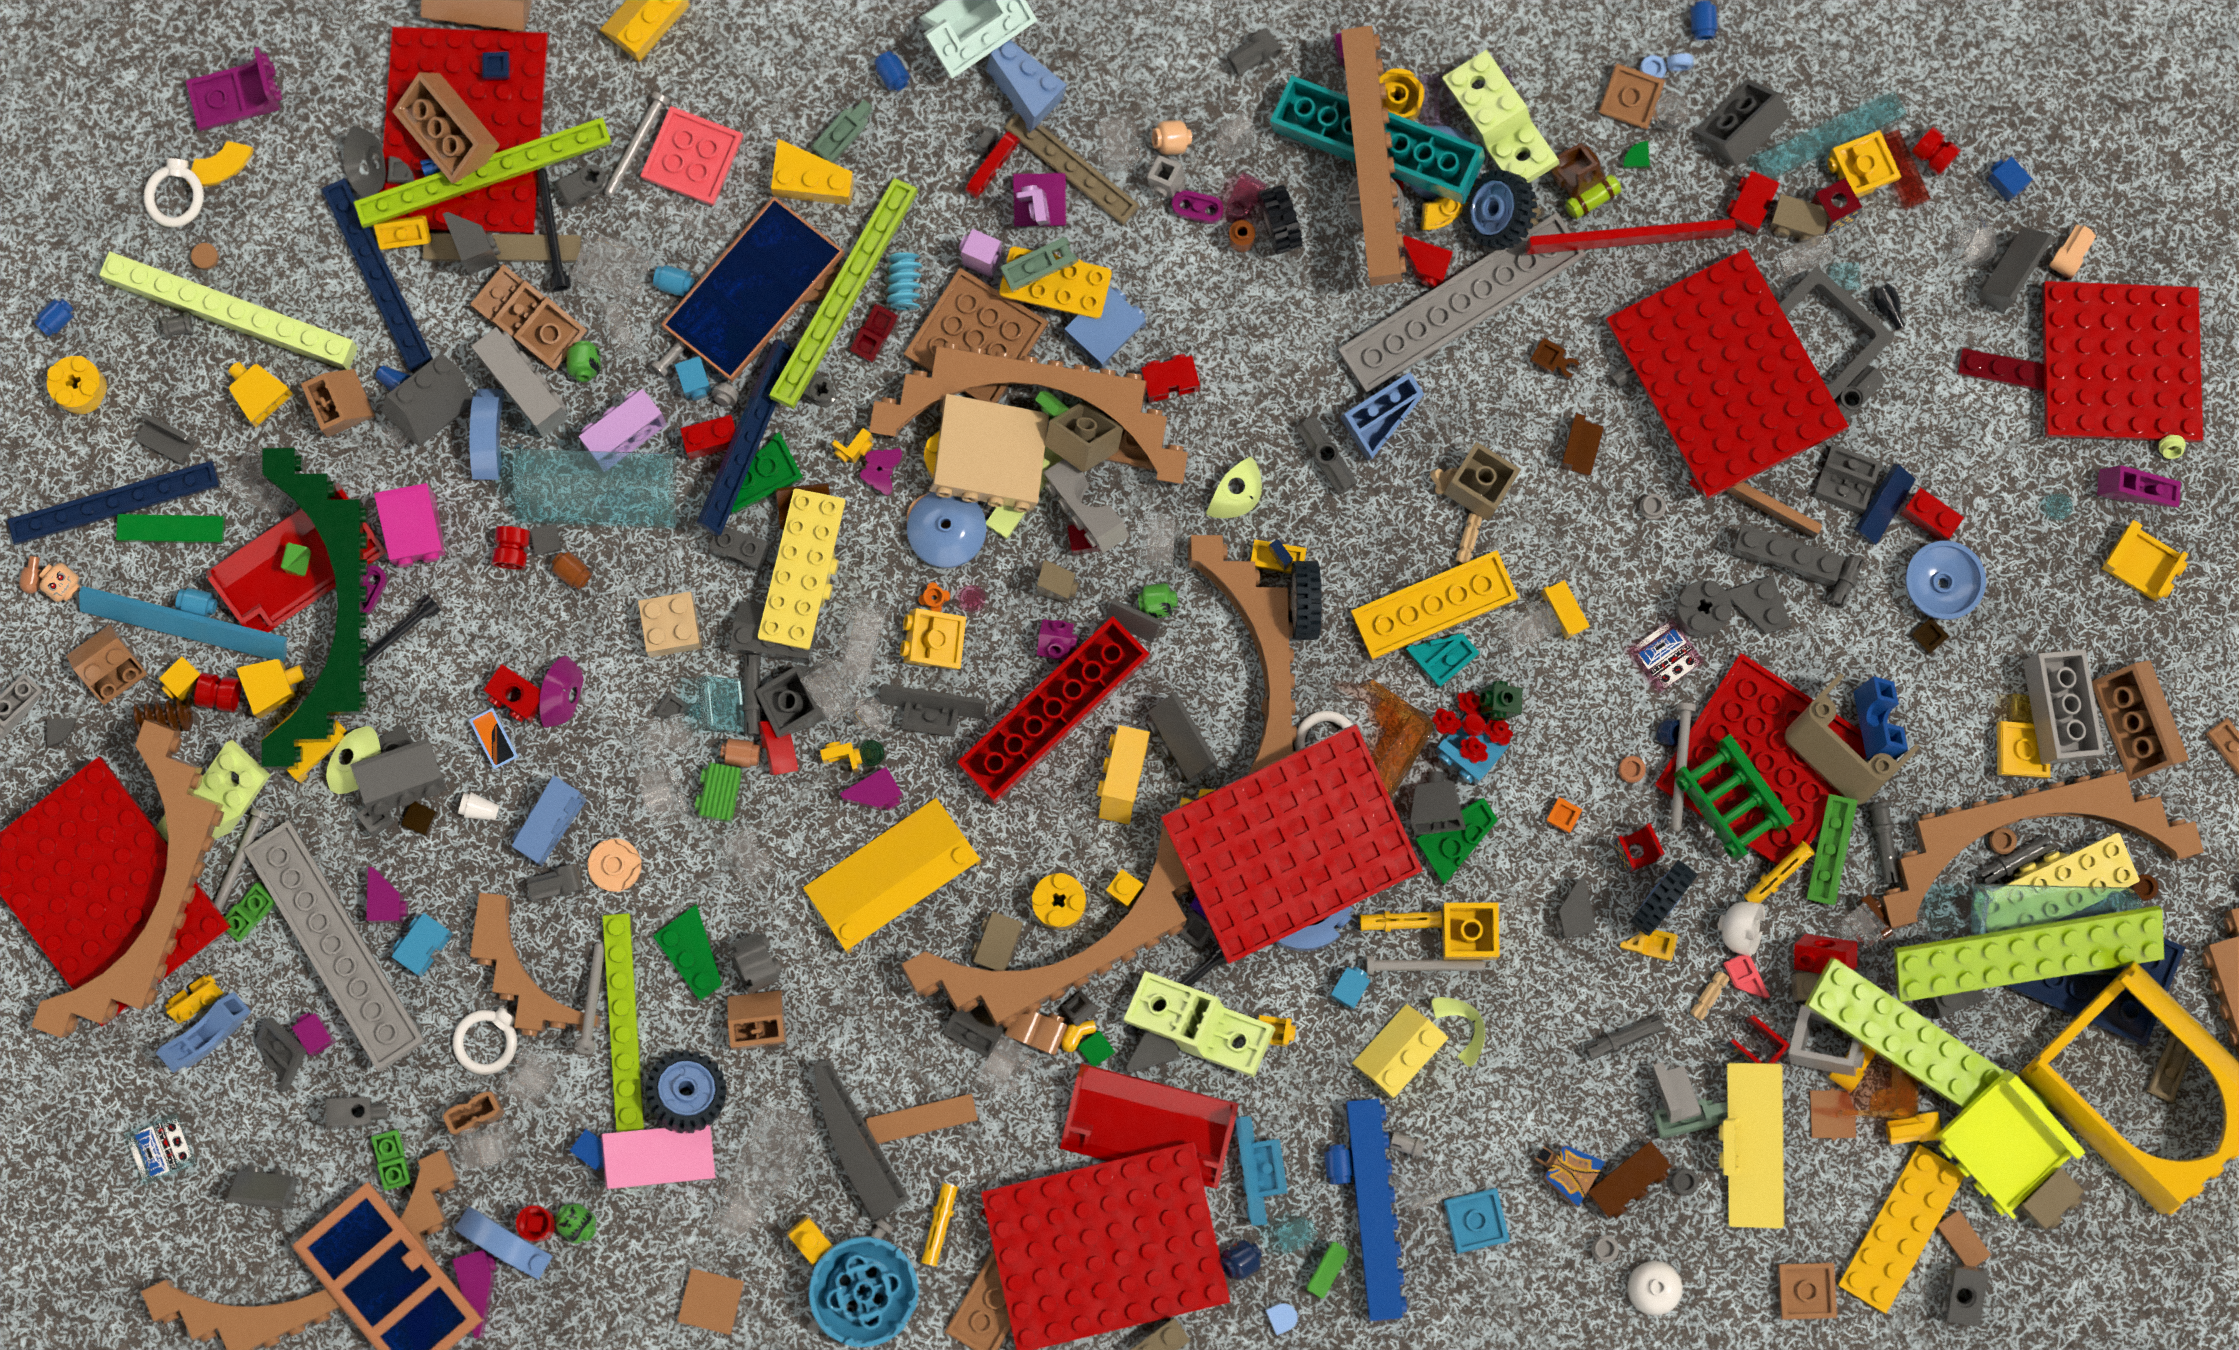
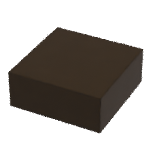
[1911,617,1950,655]
[401,801,438,836]

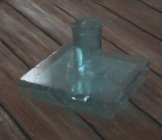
[692,676,744,734]

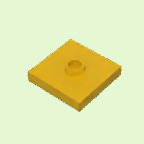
[1997,721,2051,779]

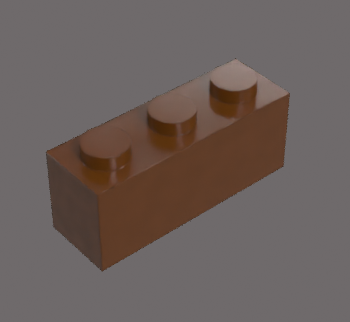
[1586,1141,1672,1219]

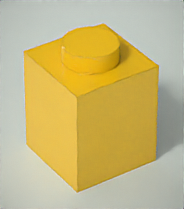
[159,656,201,701]
[1106,869,1145,911]

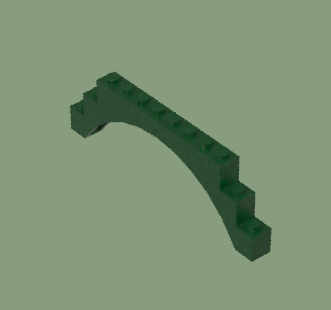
[262,448,368,770]

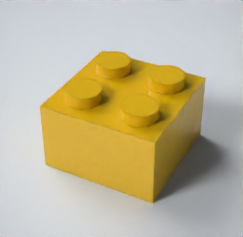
[1442,903,1500,960]

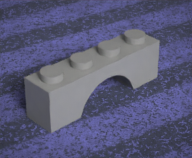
[1043,459,1129,553]

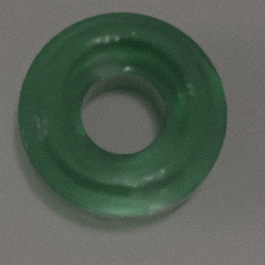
[860,740,885,767]

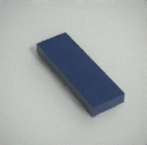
[1854,464,1916,545]

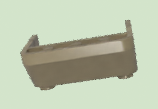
[1784,673,1920,805]

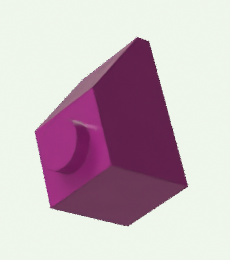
[840,767,904,811]
[367,867,408,924]

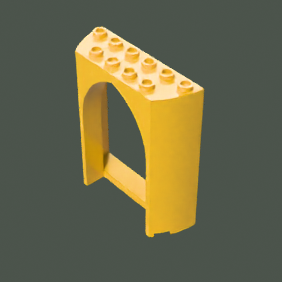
[2018,961,2239,1216]

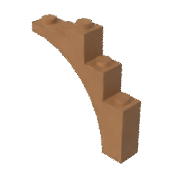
[470,892,601,1037]

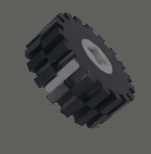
[1257,184,1303,255]

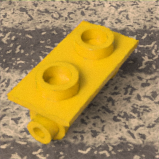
[165,974,224,1024]

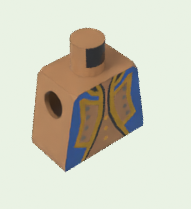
[1535,1145,1605,1207]

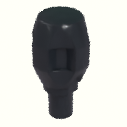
[1872,283,1906,330]

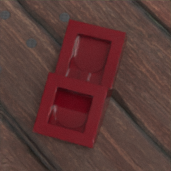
[850,303,900,362]

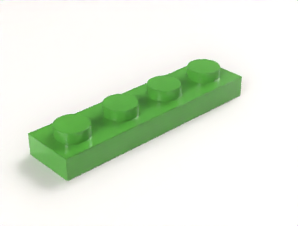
[1807,794,1858,905]

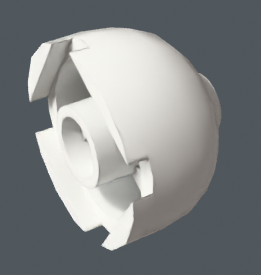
[1718,901,1765,956]
[1627,1261,1683,1316]

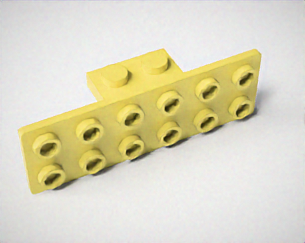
[758,489,846,650]
[1974,833,2140,933]
[1719,1063,1784,1228]

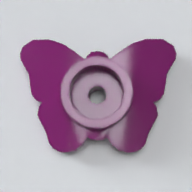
[860,448,903,496]

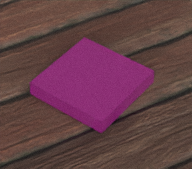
[1013,173,1066,227]

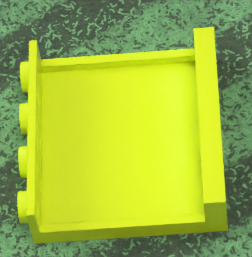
[1936,1069,2086,1219]

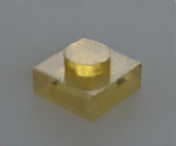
[2006,693,2034,724]

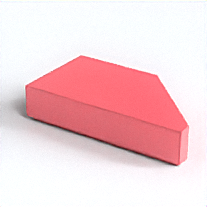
[1723,954,1770,999]

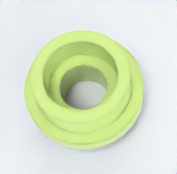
[2158,435,2186,459]

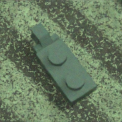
[811,99,873,163]
[1652,1098,1728,1139]

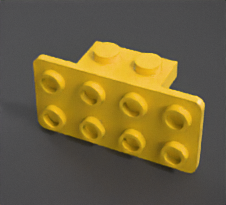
[999,246,1112,319]

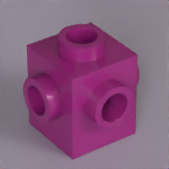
[1037,619,1078,660]

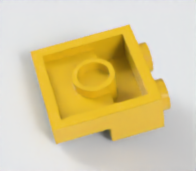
[1827,130,1901,198]
[900,608,966,670]

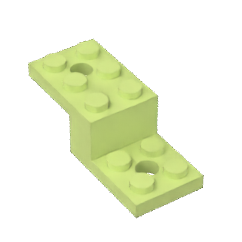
[1442,49,1560,183]
[156,740,271,843]
[1123,971,1275,1078]

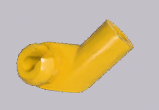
[1061,1019,1096,1053]

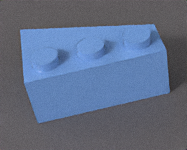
[986,40,1067,133]
[1340,372,1424,461]
[512,775,587,867]

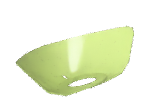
[1206,456,1262,518]
[326,726,381,794]
[1431,997,1485,1067]

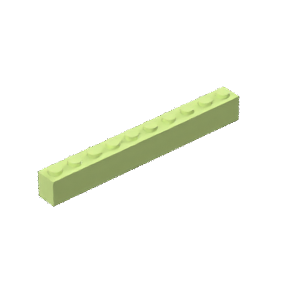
[99,251,358,370]

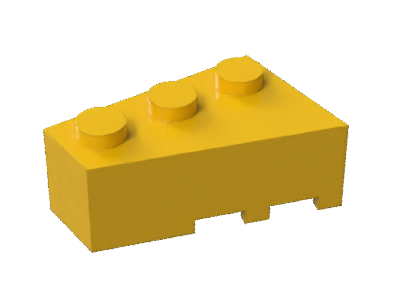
[771,138,854,205]
[1097,725,1150,825]

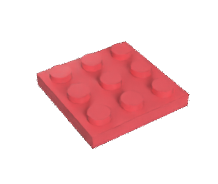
[641,106,744,207]

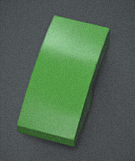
[1035,391,1069,420]
[225,882,276,942]
[371,1128,411,1191]

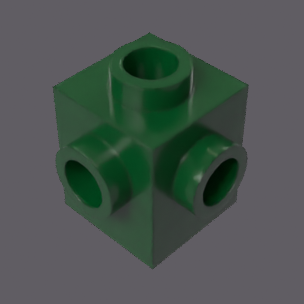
[1479,681,1523,721]

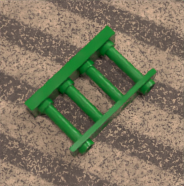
[1673,734,1794,862]

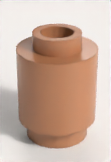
[720,738,760,768]

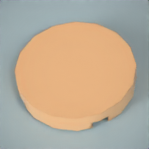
[588,839,641,892]

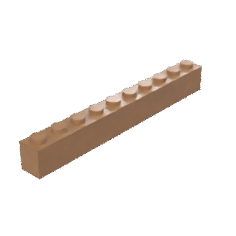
[1341,25,1407,286]

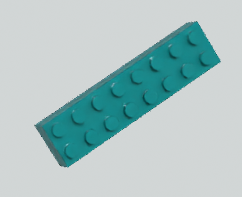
[1270,75,1485,204]

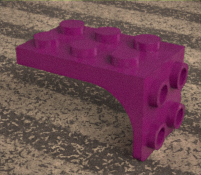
[186,47,283,132]

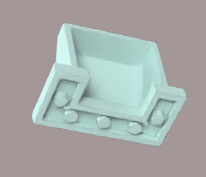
[919,0,1037,78]

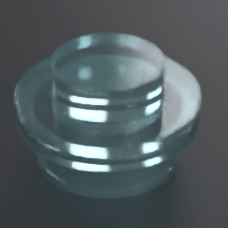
[2046,493,2073,520]

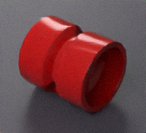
[1911,127,1962,176]
[491,526,530,570]
[194,672,242,713]
[516,1205,556,1242]

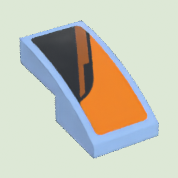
[469,707,518,769]

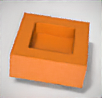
[1545,797,1583,834]

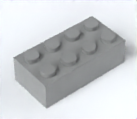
[471,327,568,438]
[2023,649,2105,765]

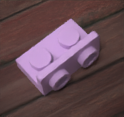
[1016,185,1050,226]

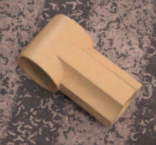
[2048,224,2096,280]

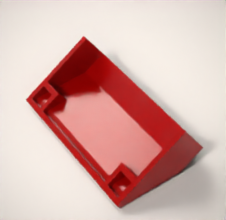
[206,482,387,632]
[1060,1063,1239,1189]

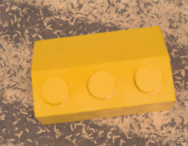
[600,0,690,62]

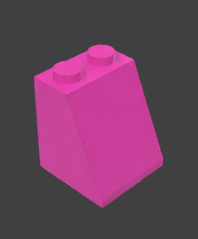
[374,483,446,568]

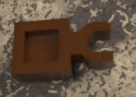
[1529,337,1580,380]
[1856,894,1893,941]

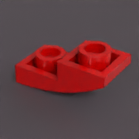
[758,720,798,775]

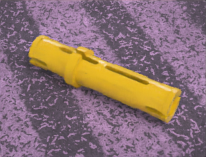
[1744,841,1815,904]
[1359,911,1442,932]
[920,1183,959,1267]

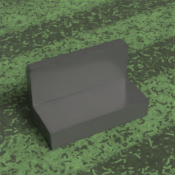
[135,413,196,465]
[944,1005,1008,1059]

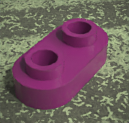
[1172,190,1224,224]
[363,565,388,615]

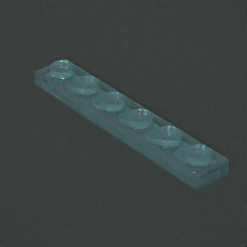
[1754,91,1907,179]

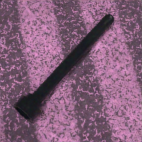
[537,169,571,292]
[363,594,441,665]
[1126,944,1227,1034]

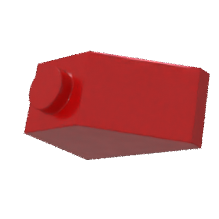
[1401,235,1453,288]

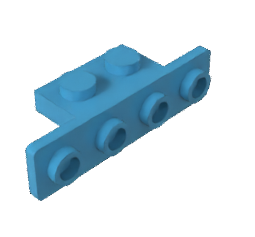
[1234,1116,1288,1226]

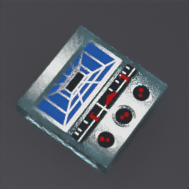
[125,1113,197,1185]

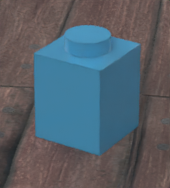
[675,356,712,400]
[1330,966,1371,1010]

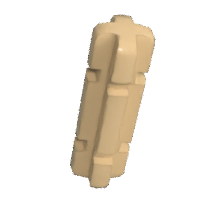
[1455,513,1482,564]
[1690,971,1729,1021]

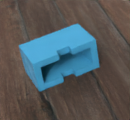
[391,912,454,978]

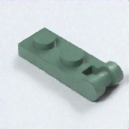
[1000,237,1078,292]

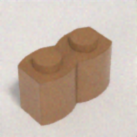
[1005,1010,1068,1056]
[443,1092,505,1137]

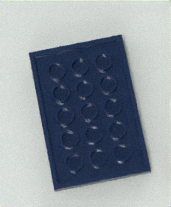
[2004,906,2186,1047]

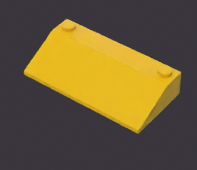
[803,798,981,954]

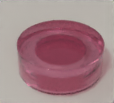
[959,585,986,613]

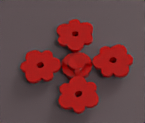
[1432,691,1513,764]

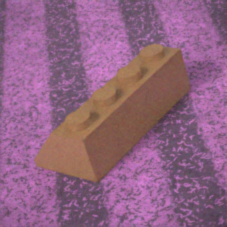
[421,0,532,32]
[392,72,500,183]
[2092,660,2189,781]

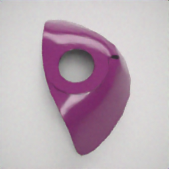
[540,655,584,728]

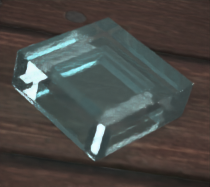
[1832,262,1861,290]

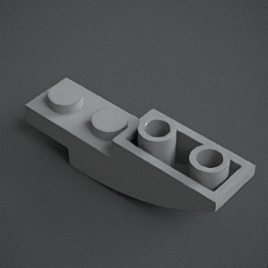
[0,673,43,742]

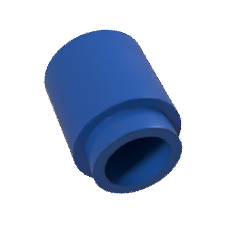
[1690,0,1718,40]
[874,51,910,91]
[34,298,74,337]
[1324,1145,1354,1185]

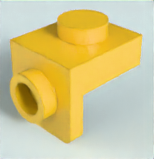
[831,428,874,464]
[820,741,862,773]
[1258,1015,1296,1047]

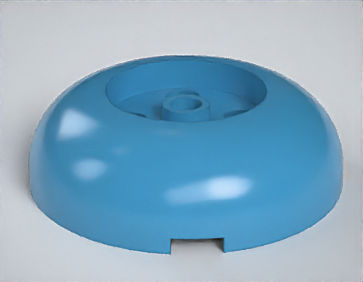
[808,1236,919,1347]

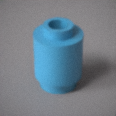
[653,265,694,297]
[175,588,218,618]

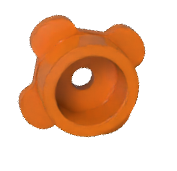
[919,582,950,612]

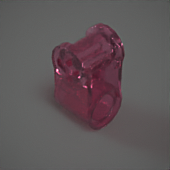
[1225,172,1267,224]

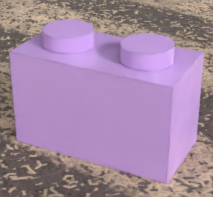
[959,229,1003,278]

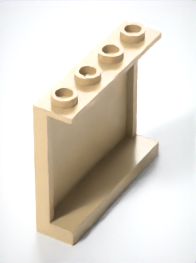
[929,394,1049,512]

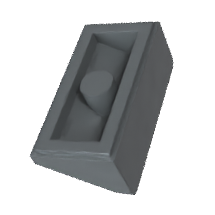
[1105,599,1161,643]

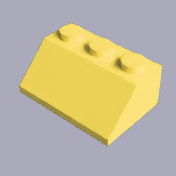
[1352,1003,1449,1100]

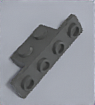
[880,684,987,737]

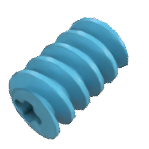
[887,252,922,310]

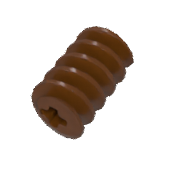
[133,699,193,733]

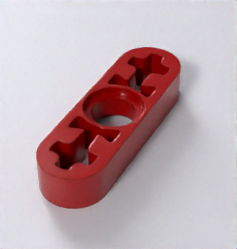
[965,131,1020,199]

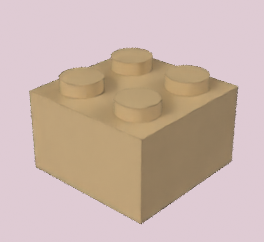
[638,591,702,658]

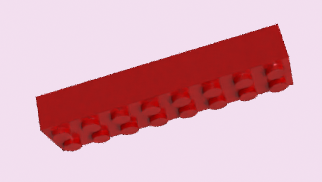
[957,616,1150,805]

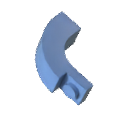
[469,388,504,480]
[1274,906,1353,951]
[156,992,251,1073]
[454,1206,553,1280]

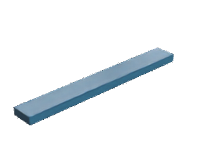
[79,586,287,663]

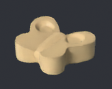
[1430,468,1458,494]

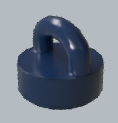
[1656,719,1680,746]

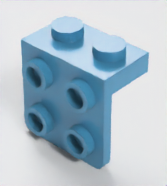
[1435,715,1509,785]

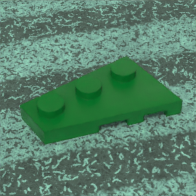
[731,432,804,515]
[1415,797,1498,886]
[653,904,723,1001]

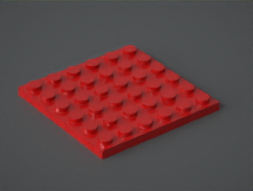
[2042,281,2203,442]
[1654,653,1866,870]

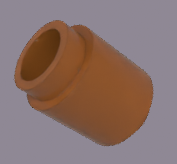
[1229,220,1255,252]
[552,551,592,590]

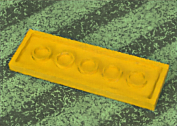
[1350,550,1518,661]
[1837,1144,1965,1314]

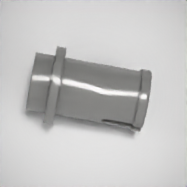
[1389,1132,1425,1159]

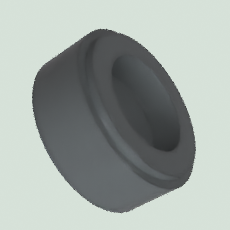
[1671,1168,1699,1196]

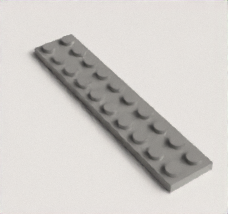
[1338,213,1586,395]
[243,820,426,1072]

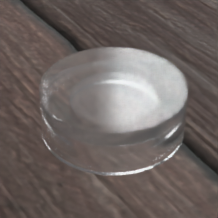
[446,939,473,966]

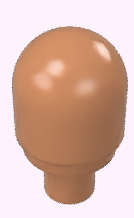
[19,556,42,594]

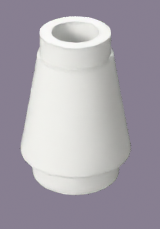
[458,792,500,820]

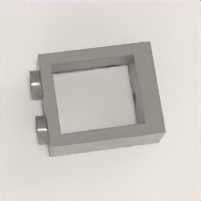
[1789,1004,1864,1077]

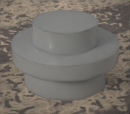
[712,383,738,407]
[1639,494,1666,520]
[1591,1235,1619,1263]

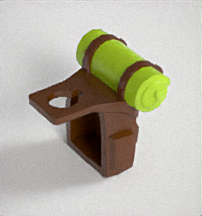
[1550,143,1622,220]

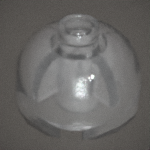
[1946,213,1997,267]

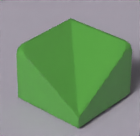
[281,543,311,576]

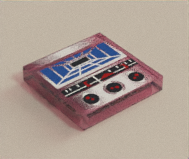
[1629,619,1704,693]

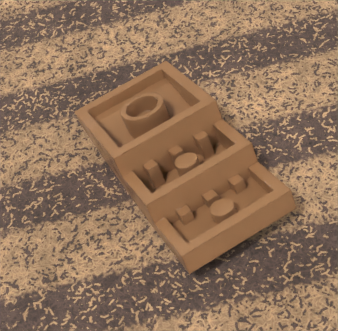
[470,264,587,370]

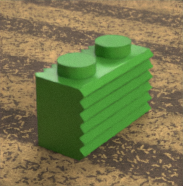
[695,762,742,823]

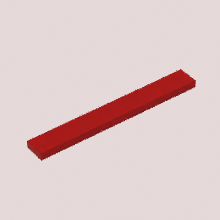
[1525,219,1736,255]

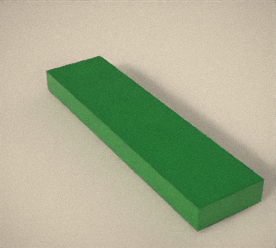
[116,514,225,544]

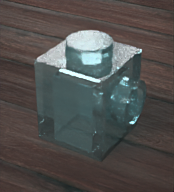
[1274,1216,1318,1256]

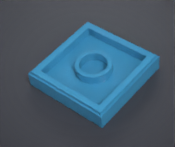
[1444,1188,1510,1254]

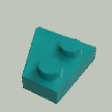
[1406,633,1480,689]

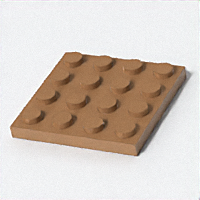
[904,268,1049,403]

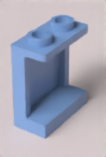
[1064,286,1146,369]

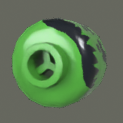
[567,341,601,382]
[1138,583,1178,619]
[555,1203,597,1244]

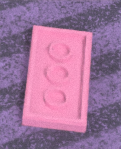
[601,1125,715,1189]

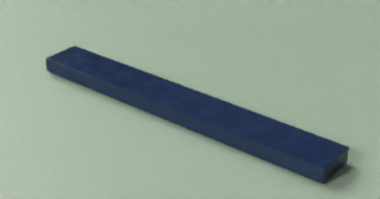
[321,178,433,372]
[696,339,795,536]
[7,461,220,546]

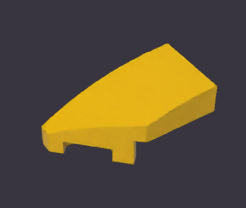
[1620,930,1678,962]

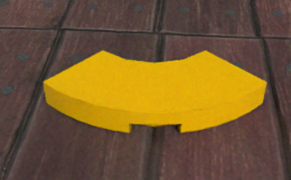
[187,141,254,187]
[1420,184,1476,230]

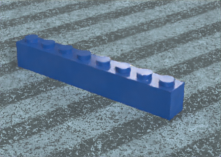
[1346,1098,1407,1322]

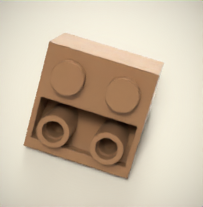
[301,369,375,438]
[66,625,147,705]
[727,990,787,1051]

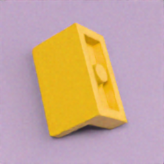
[1540,580,1590,640]

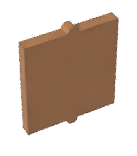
[1810,1088,1856,1141]

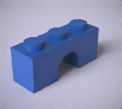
[1853,676,1908,761]

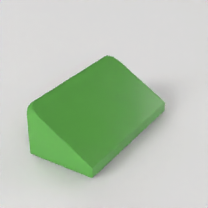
[1306,1241,1349,1299]

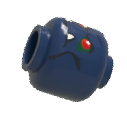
[1220,1240,1262,1280]

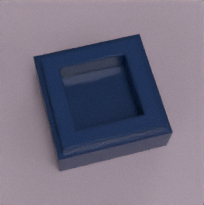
[482,52,510,80]
[1269,539,1293,571]

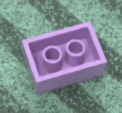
[579,388,667,472]

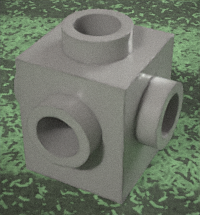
[1147,155,1187,199]

